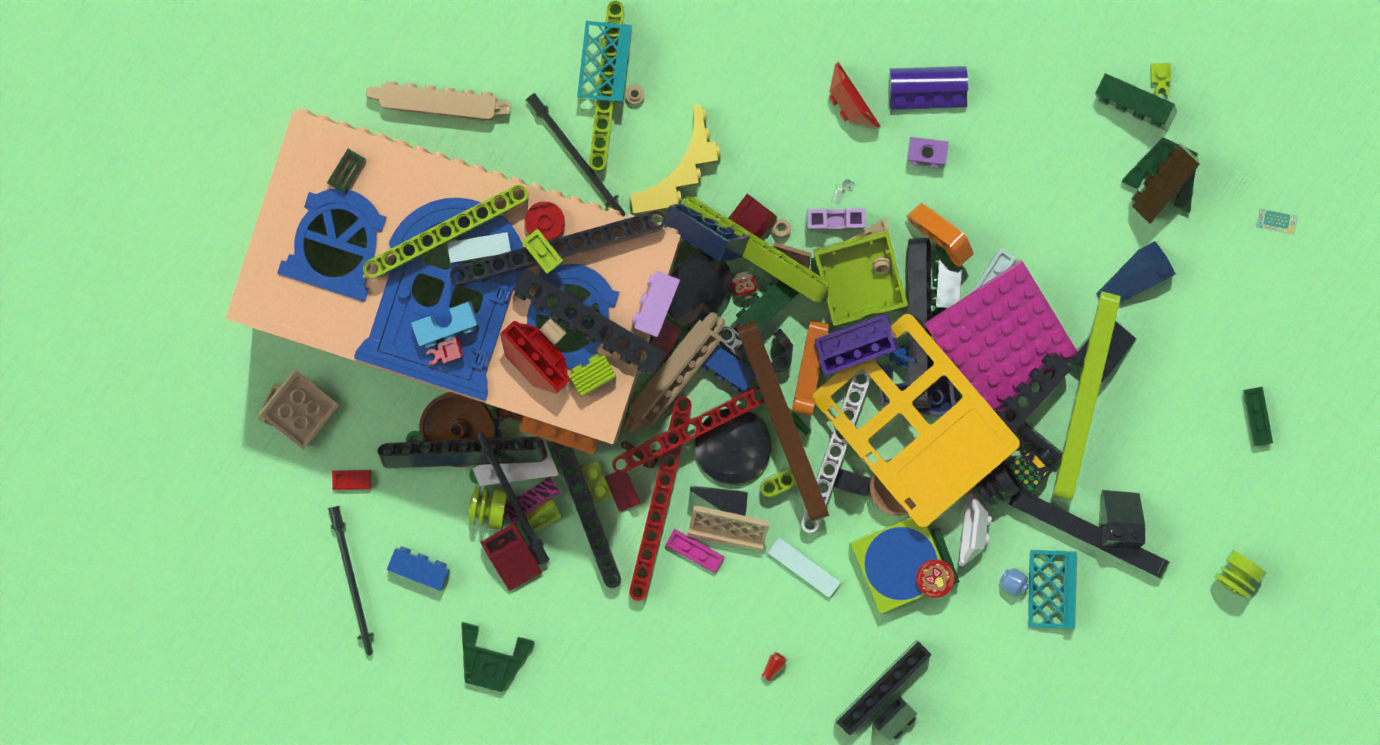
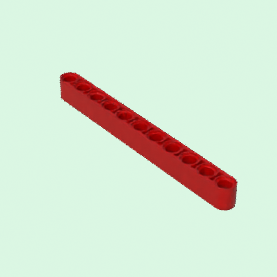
[629,397,692,601]

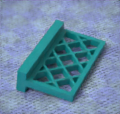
[577,20,632,103]
[1028,550,1077,629]

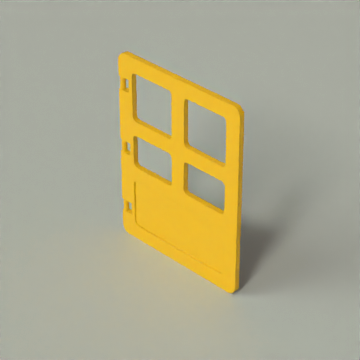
[813,314,1020,527]

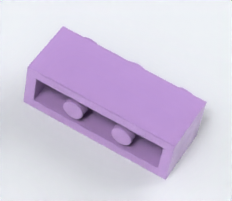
[632,271,680,337]

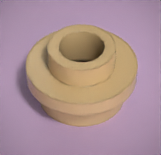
[625,85,644,104]
[772,219,791,238]
[872,257,891,274]

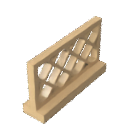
[687,505,770,552]

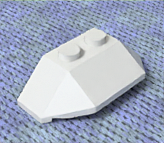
[958,490,992,566]

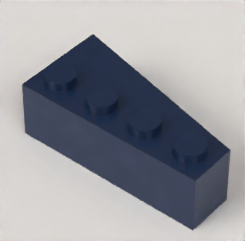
[664,203,750,263]

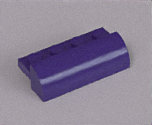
[890,66,968,109]
[814,314,898,376]

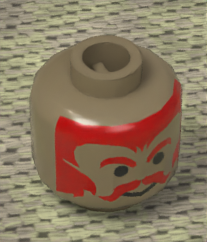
[732,271,758,300]

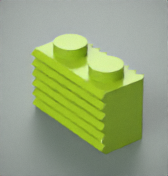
[569,353,616,397]

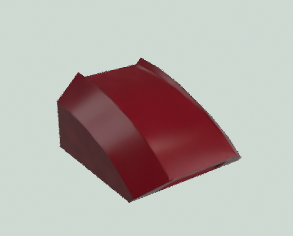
[728,194,777,239]

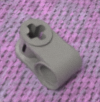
[718,326,746,361]

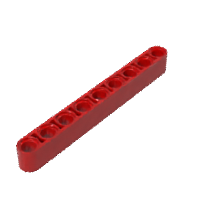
[611,386,765,473]

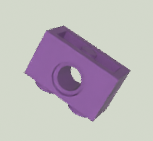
[906,137,949,168]

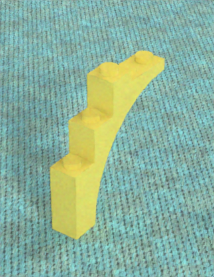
[630,105,721,214]

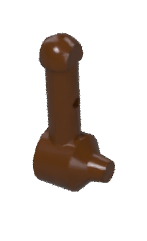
[496,407,523,423]
[621,440,658,469]

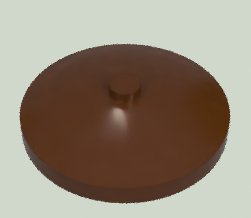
[419,392,496,467]

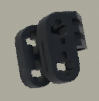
[771,328,793,372]

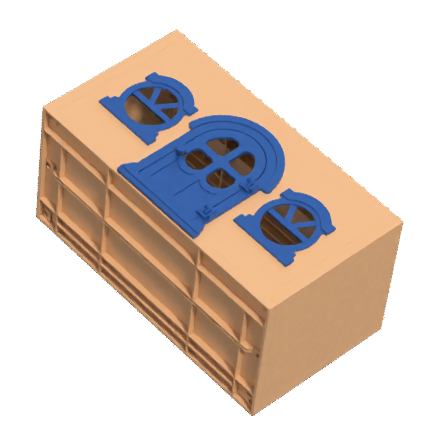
[225,108,681,444]

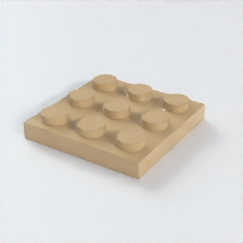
[258,369,339,450]

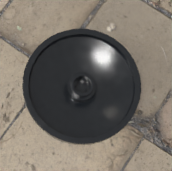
[668,253,733,328]
[695,408,771,484]

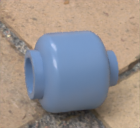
[999,568,1029,597]

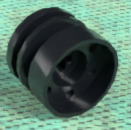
[975,461,1021,508]

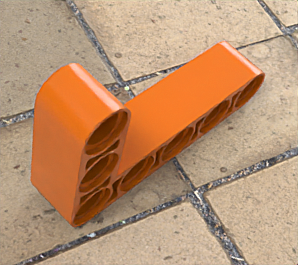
[791,320,829,416]

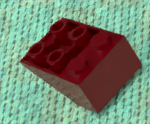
[480,523,543,591]

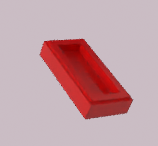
[332,470,371,490]

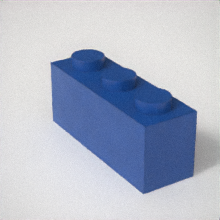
[700,345,755,392]
[387,546,450,591]

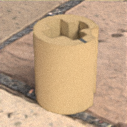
[539,318,566,345]

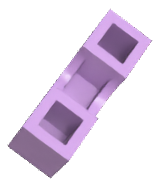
[807,208,866,230]

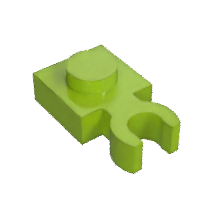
[1150,63,1171,96]

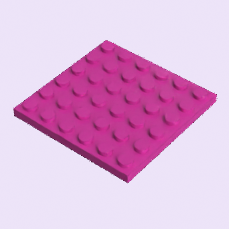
[924,260,1077,410]

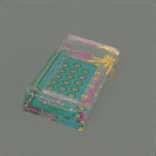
[1256,209,1298,235]

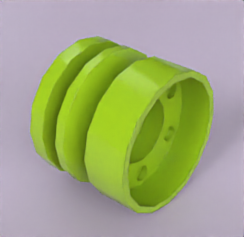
[468,485,508,530]
[1214,550,1267,599]

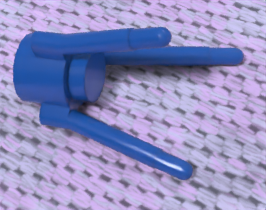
[889,345,915,371]

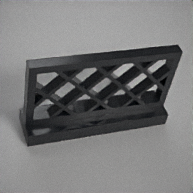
[999,405,1063,468]

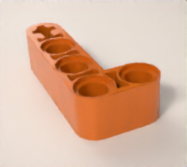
[906,203,974,267]

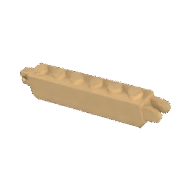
[365,81,511,121]
[624,312,725,433]

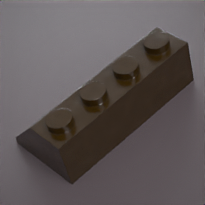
[1131,144,1200,224]

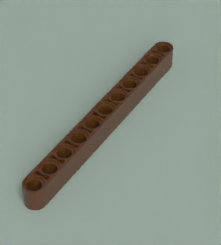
[736,320,830,523]

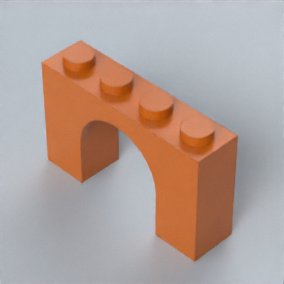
[519,415,598,455]

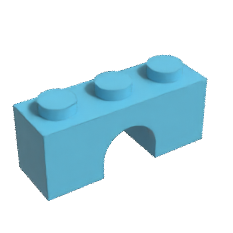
[411,301,479,348]

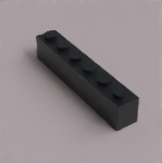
[835,639,932,736]

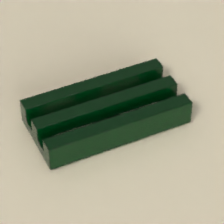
[327,148,366,194]

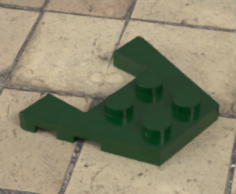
[1121,137,1198,213]
[461,621,535,692]

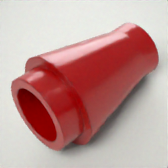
[762,652,787,681]

